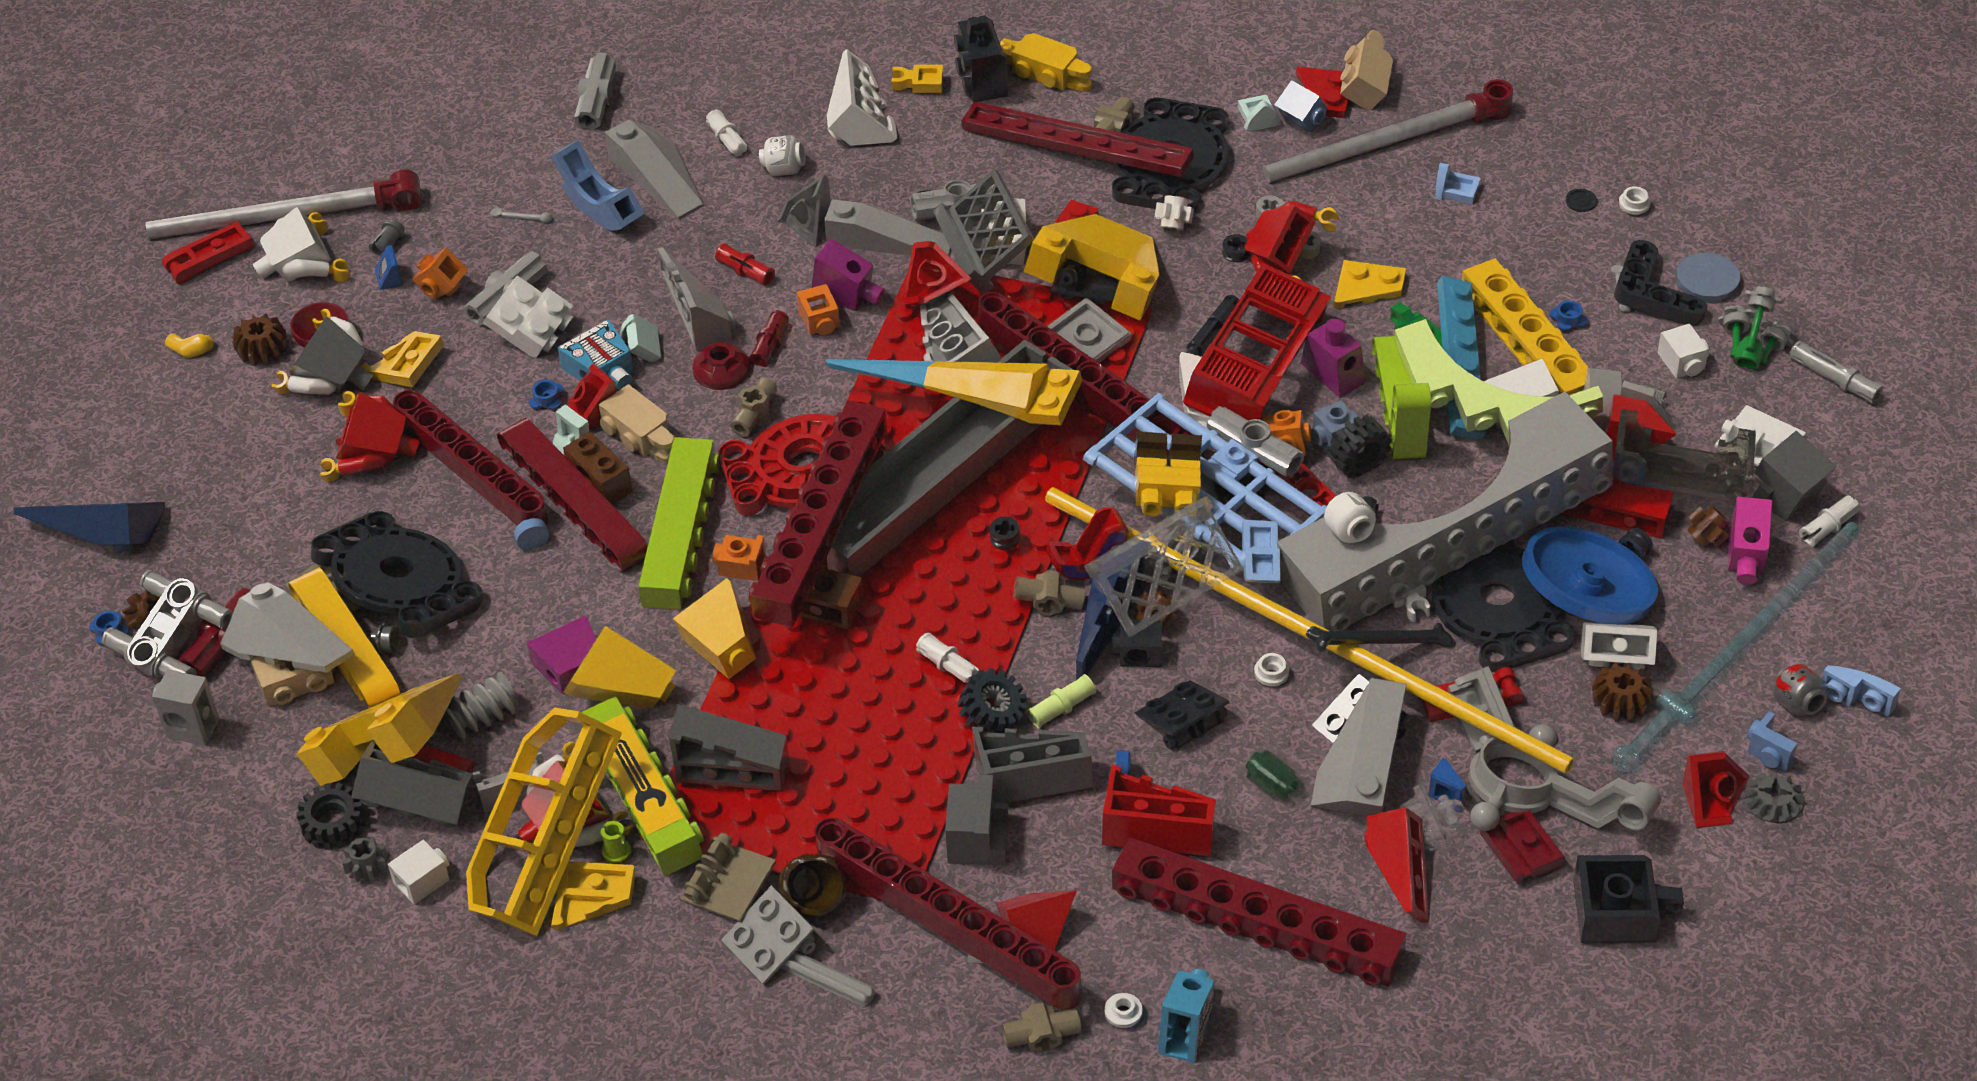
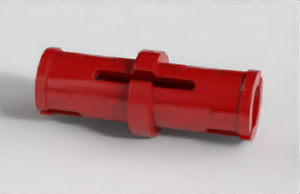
[715,243,775,286]

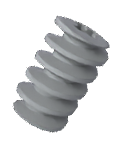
[442,672,516,740]

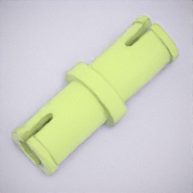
[1026,674,1096,729]

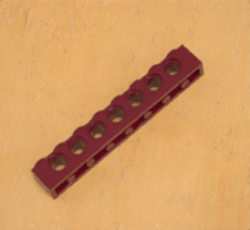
[748,400,887,627]
[1112,837,1407,987]

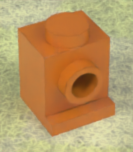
[796,284,840,335]
[713,535,766,581]

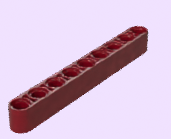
[977,292,1205,464]
[814,817,1082,1010]

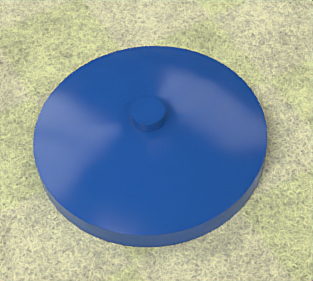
[1522,526,1658,625]

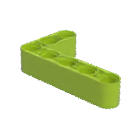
[1372,336,1431,460]

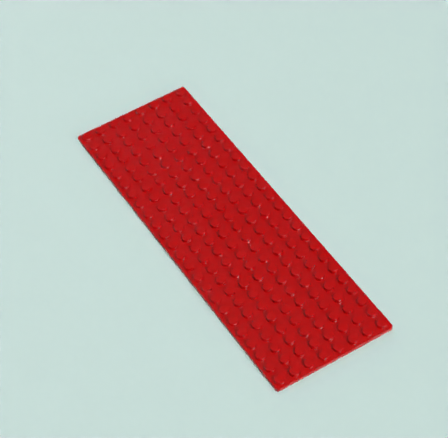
[641,273,1152,901]

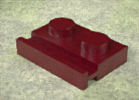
[1480,811,1565,885]

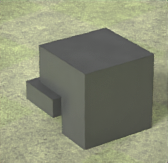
[1752,430,1837,521]
[945,774,1009,865]

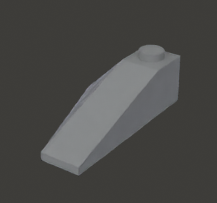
[920,291,1002,363]
[221,582,355,672]

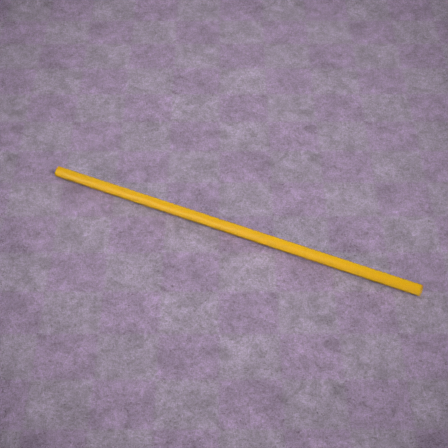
[1045,487,1575,774]

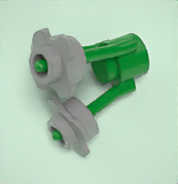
[1718,286,1794,370]

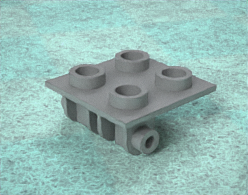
[722,885,815,984]

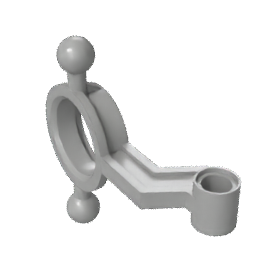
[1468,724,1661,831]

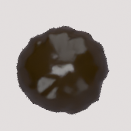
[778,853,848,918]

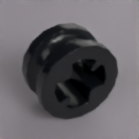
[1222,234,1250,263]
[990,517,1020,550]
[1618,528,1653,559]

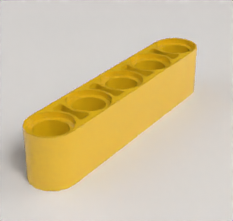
[288,567,400,708]

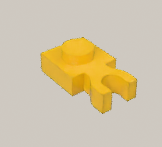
[891,65,944,93]

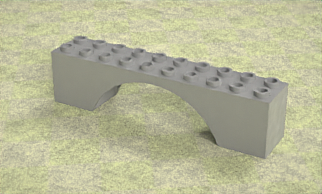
[1276,391,1613,631]

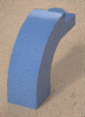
[550,140,645,231]

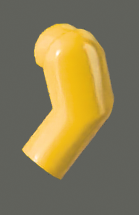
[165,333,214,358]

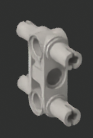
[101,570,233,678]

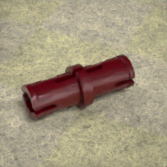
[749,310,789,367]

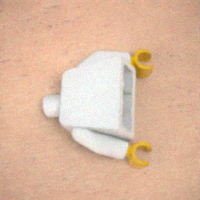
[253,207,350,282]

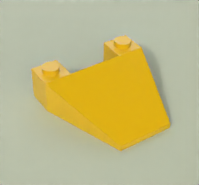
[1024,214,1159,320]
[296,673,462,786]

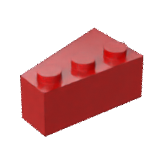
[1102,764,1216,856]

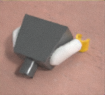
[271,309,373,395]

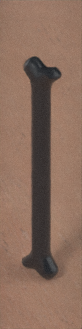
[1306,623,1454,652]

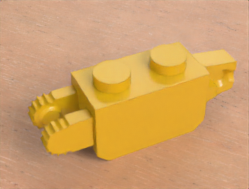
[1000,33,1092,92]

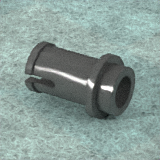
[369,219,405,256]

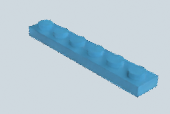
[1437,275,1486,440]

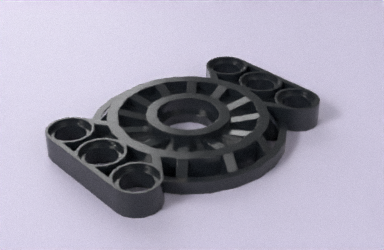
[1112,97,1229,212]
[311,511,482,638]
[1431,539,1575,672]

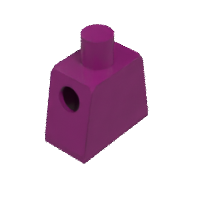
[811,238,885,311]
[1300,319,1365,398]
[527,615,596,695]

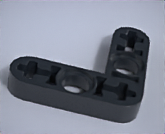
[1614,240,1707,326]

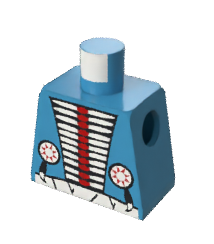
[558,320,633,390]
[1158,969,1215,1063]

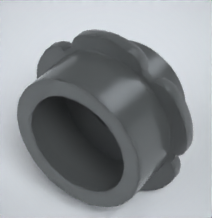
[371,623,399,657]

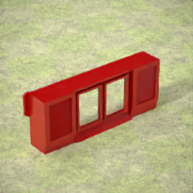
[1183,263,1331,420]

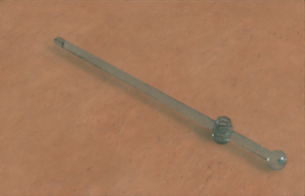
[1611,522,1858,772]

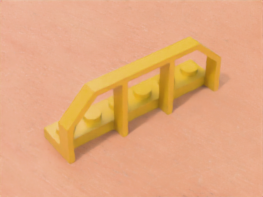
[466,707,622,936]

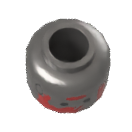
[1773,664,1827,717]

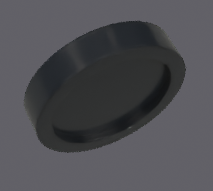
[1565,189,1597,212]

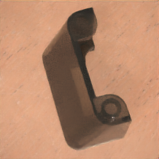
[1612,409,1756,501]

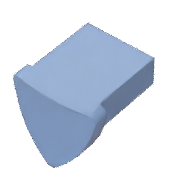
[1435,163,1481,204]

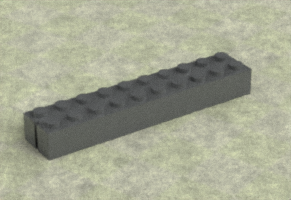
[823,340,1073,577]

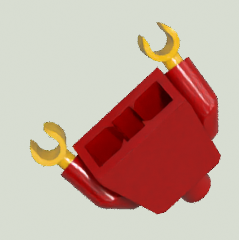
[1245,201,1340,280]
[320,391,419,482]

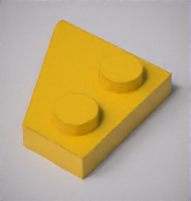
[1334,260,1406,309]
[360,331,444,387]

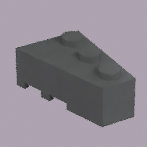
[669,704,789,791]
[972,727,1093,803]
[352,740,472,826]

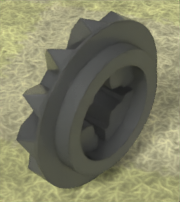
[1744,771,1805,822]

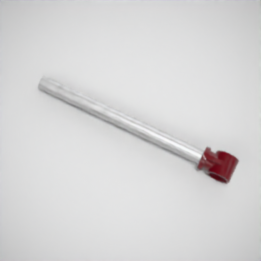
[1262,79,1513,183]
[146,169,421,240]

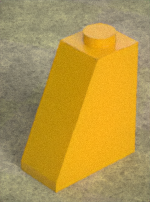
[673,578,756,679]
[563,626,677,708]

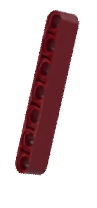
[393,390,548,526]
[497,418,648,573]

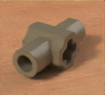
[1093,97,1135,133]
[731,377,777,437]
[1013,570,1085,616]
[1001,1003,1081,1053]

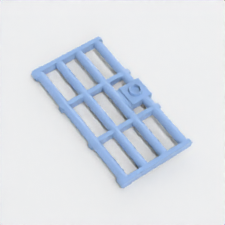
[1083,393,1327,568]

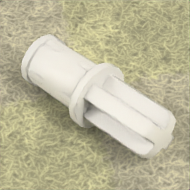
[706,110,747,157]
[1799,496,1859,547]
[916,633,979,683]

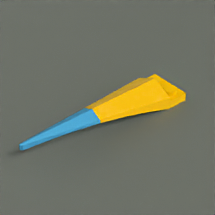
[825,359,1082,425]

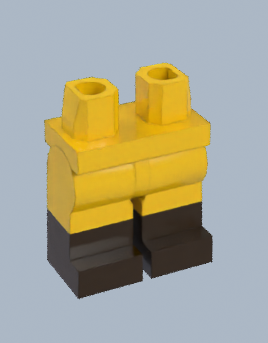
[1134,431,1202,518]

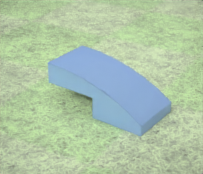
[1242,520,1280,583]

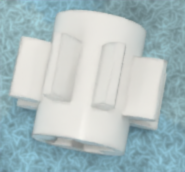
[1154,196,1194,231]

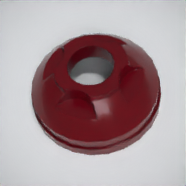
[290,302,349,348]
[692,342,751,390]

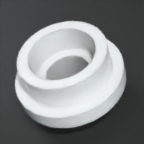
[1619,187,1651,215]
[1254,653,1289,686]
[1105,993,1142,1028]

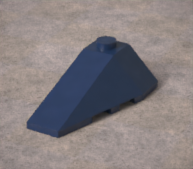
[13,502,165,551]
[1076,543,1145,680]

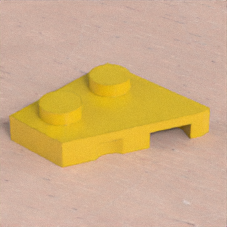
[551,861,636,930]

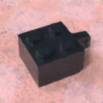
[954,15,1008,102]
[1573,855,1684,943]

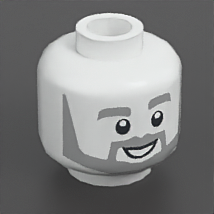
[759,135,806,176]
[1324,492,1376,544]

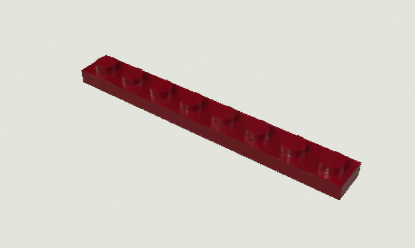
[961,102,1194,177]

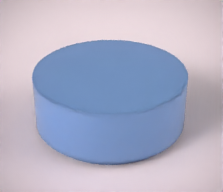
[514,518,549,550]

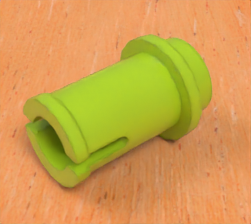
[601,821,631,863]

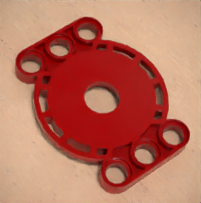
[718,401,888,516]

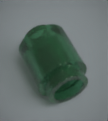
[1245,750,1300,801]

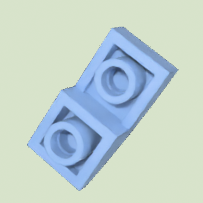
[1822,665,1901,717]

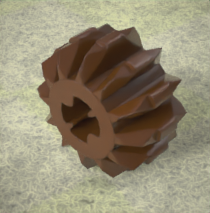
[232,313,288,366]
[1592,662,1653,722]

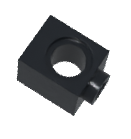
[1113,620,1162,667]

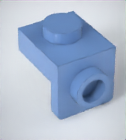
[1747,711,1798,772]

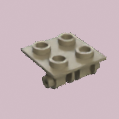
[681,833,777,922]

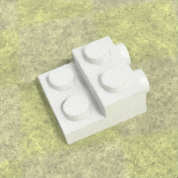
[483,276,573,358]

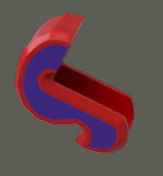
[1046,507,1129,580]

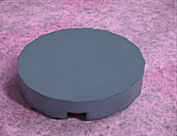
[1676,253,1740,303]

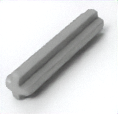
[780,951,875,1007]

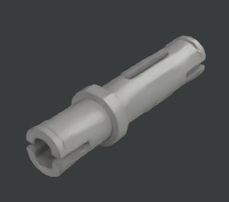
[1790,341,1883,404]

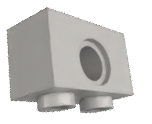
[152,670,220,746]

